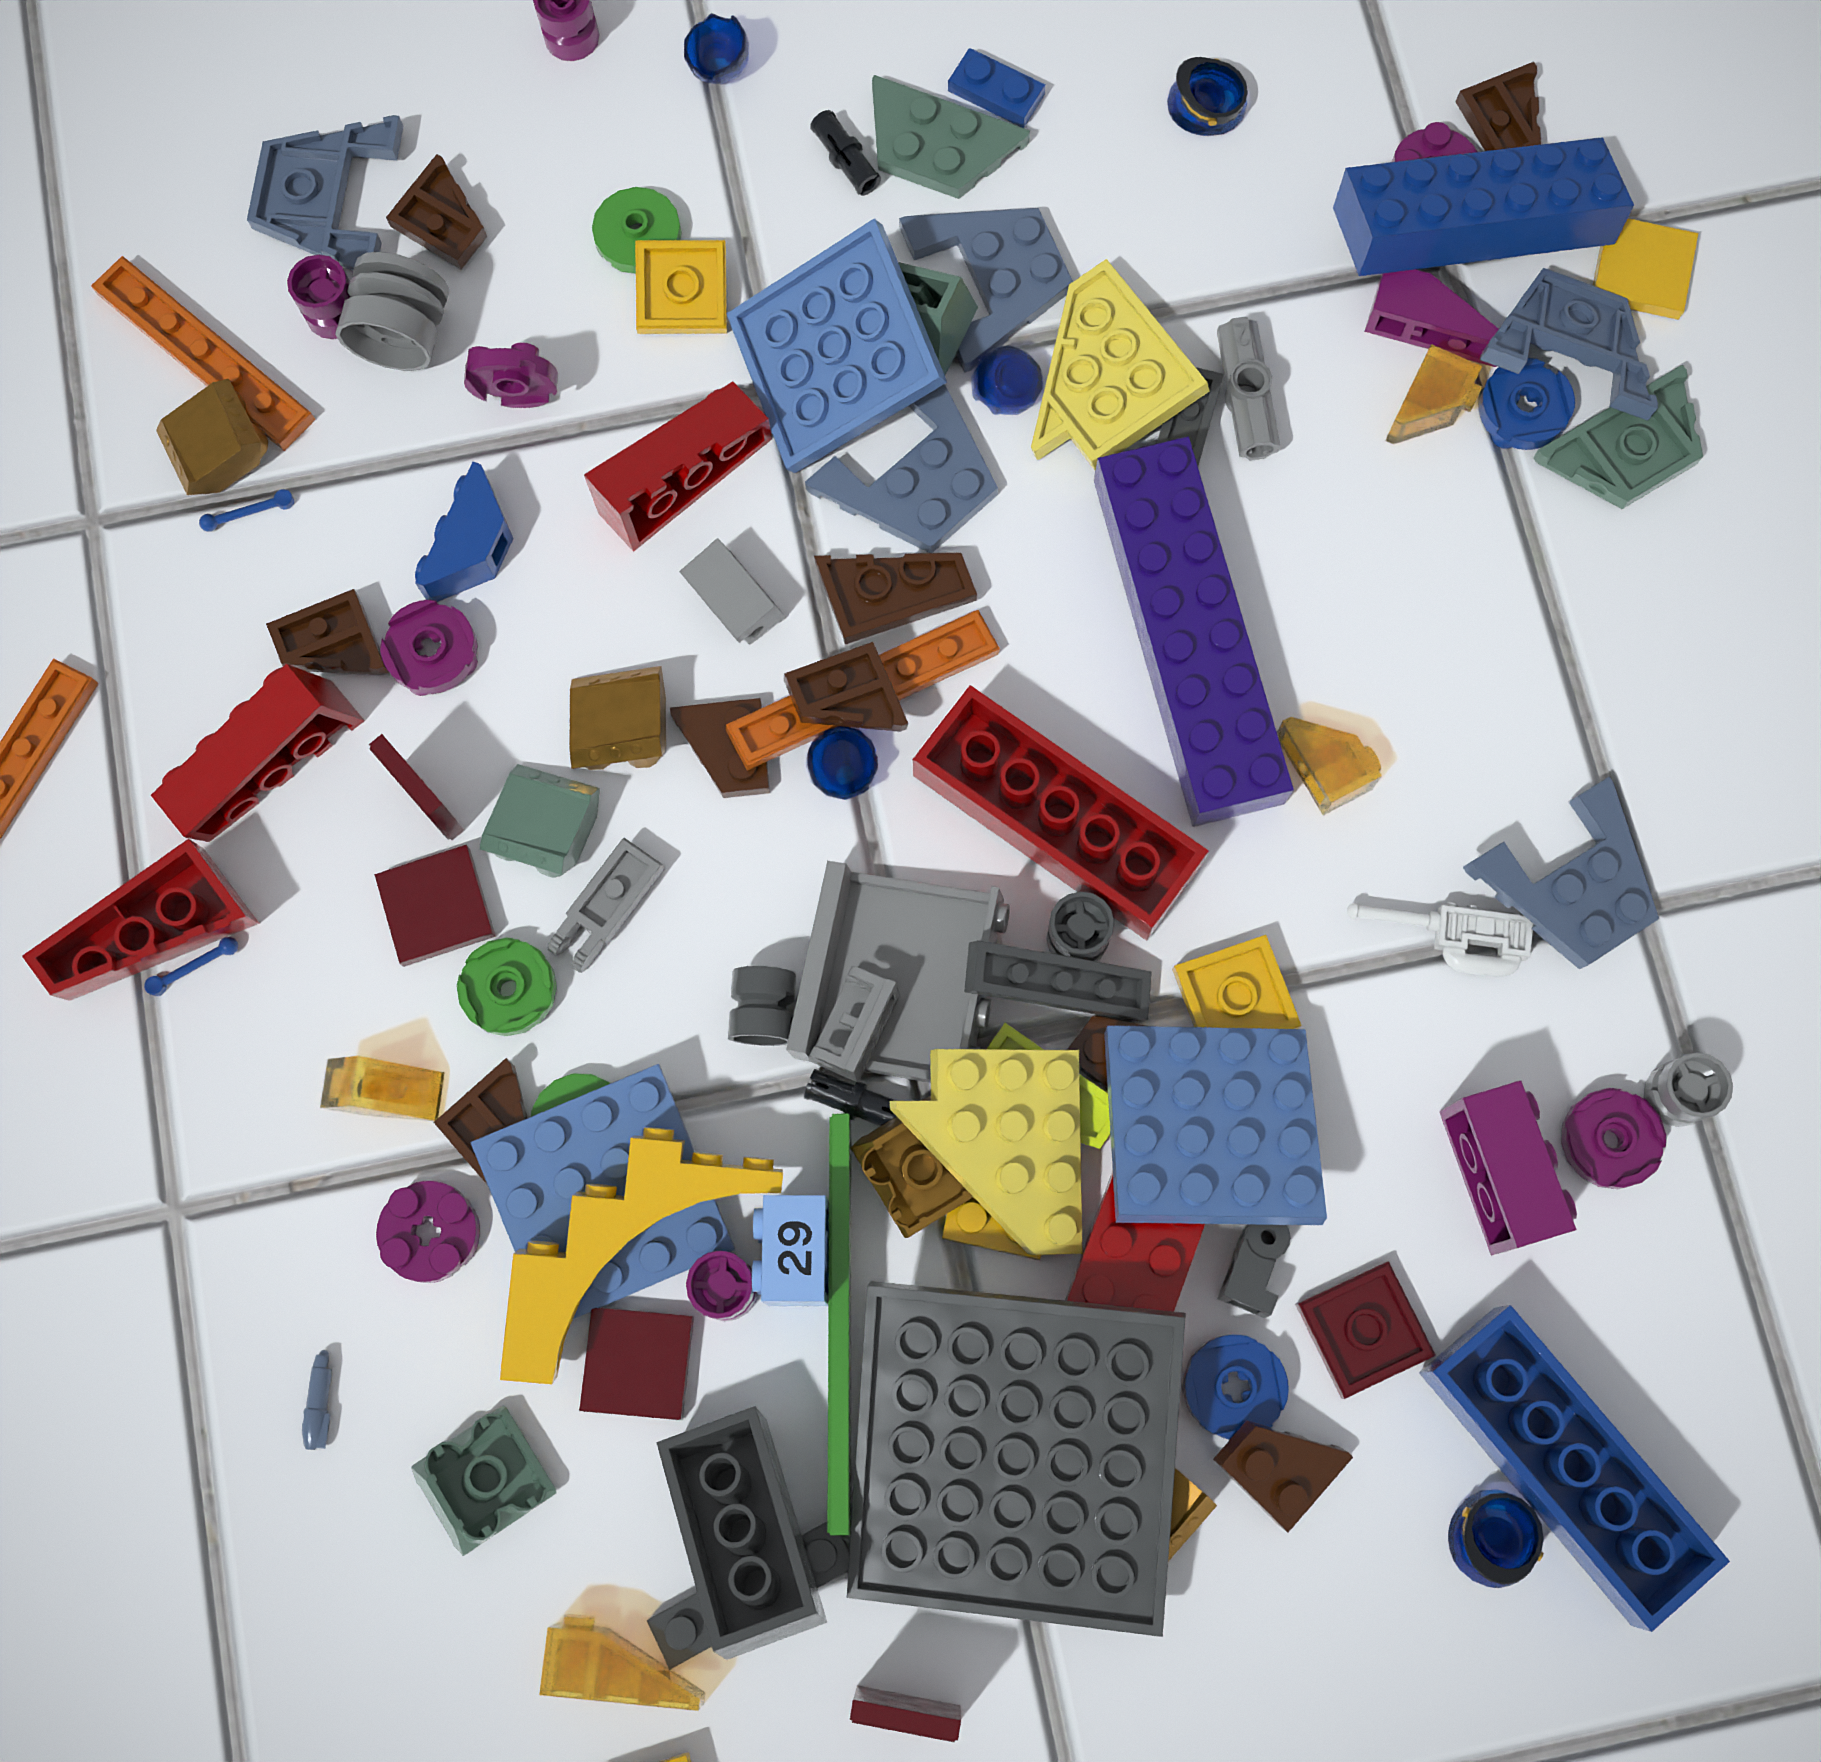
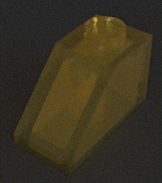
[1385,344,1482,444]
[1277,717,1382,816]
[320,1056,445,1122]

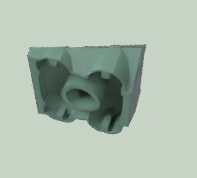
[480,764,600,878]
[411,1405,557,1556]

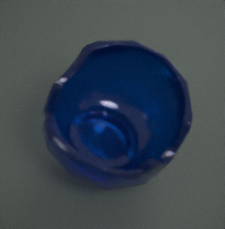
[684,13,750,84]
[971,345,1043,415]
[806,726,878,800]

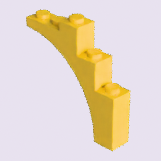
[500,1127,783,1385]

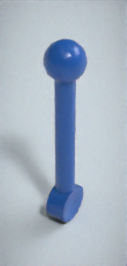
[199,489,294,532]
[144,937,239,996]

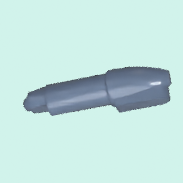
[302,1350,332,1450]

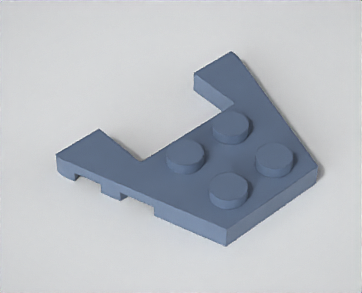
[247,115,404,271]
[899,208,1073,373]
[1480,268,1658,421]
[805,384,998,553]
[1463,777,1659,970]

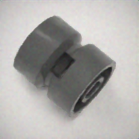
[1046,891,1114,962]
[728,966,796,1046]

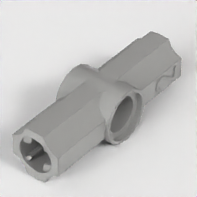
[1217,317,1280,461]

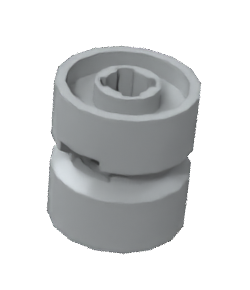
[1644,1052,1733,1127]

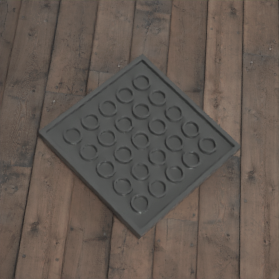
[846,1281,1186,1637]

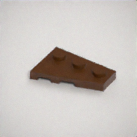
[814,553,977,645]

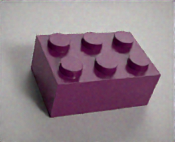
[1439,1080,1577,1256]

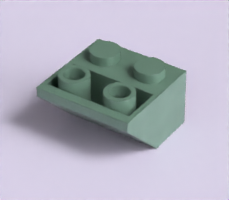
[898,262,978,375]

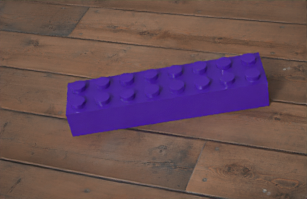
[1093,436,1294,827]

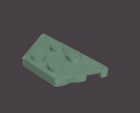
[872,75,1030,199]
[1533,364,1703,509]

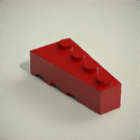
[584,381,772,552]
[150,664,365,842]
[22,838,260,1001]

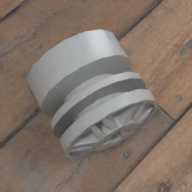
[335,252,450,371]

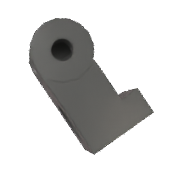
[1217,1224,1291,1318]

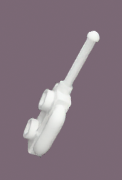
[1347,902,1533,977]

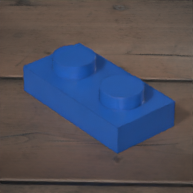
[948,48,1046,128]

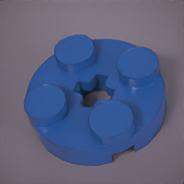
[1478,358,1575,450]
[1183,1334,1289,1440]

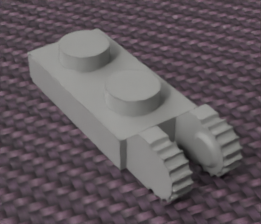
[547,838,665,973]

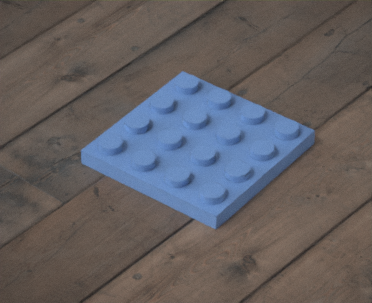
[726,218,947,473]
[1104,1026,1327,1225]
[470,1064,735,1319]

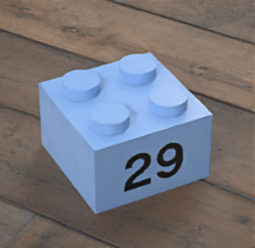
[752,1195,829,1306]

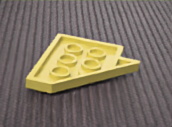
[1031,259,1210,470]
[890,1049,1083,1255]

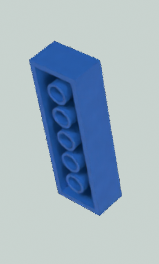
[1333,137,1634,276]
[1419,1305,1730,1632]

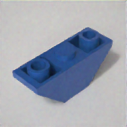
[415,461,514,602]

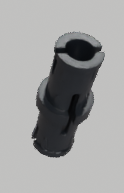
[810,110,881,196]
[804,1069,897,1126]

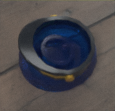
[1167,57,1248,136]
[1448,1489,1544,1588]

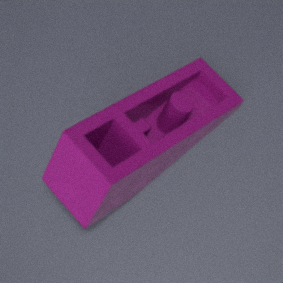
[1364,269,1499,367]

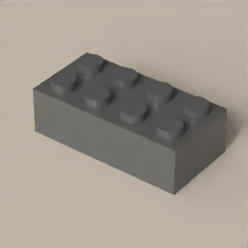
[656,1406,827,1660]

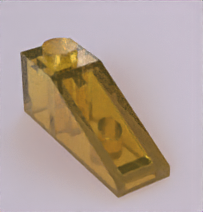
[539,1614,706,1711]

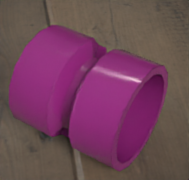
[533,0,600,61]
[287,254,350,339]
[686,1250,758,1322]

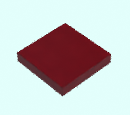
[369,734,465,840]
[374,844,496,967]
[1295,1261,1436,1399]
[579,1307,694,1420]
[849,1685,961,1743]

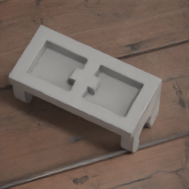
[679,538,786,645]
[808,966,900,1083]

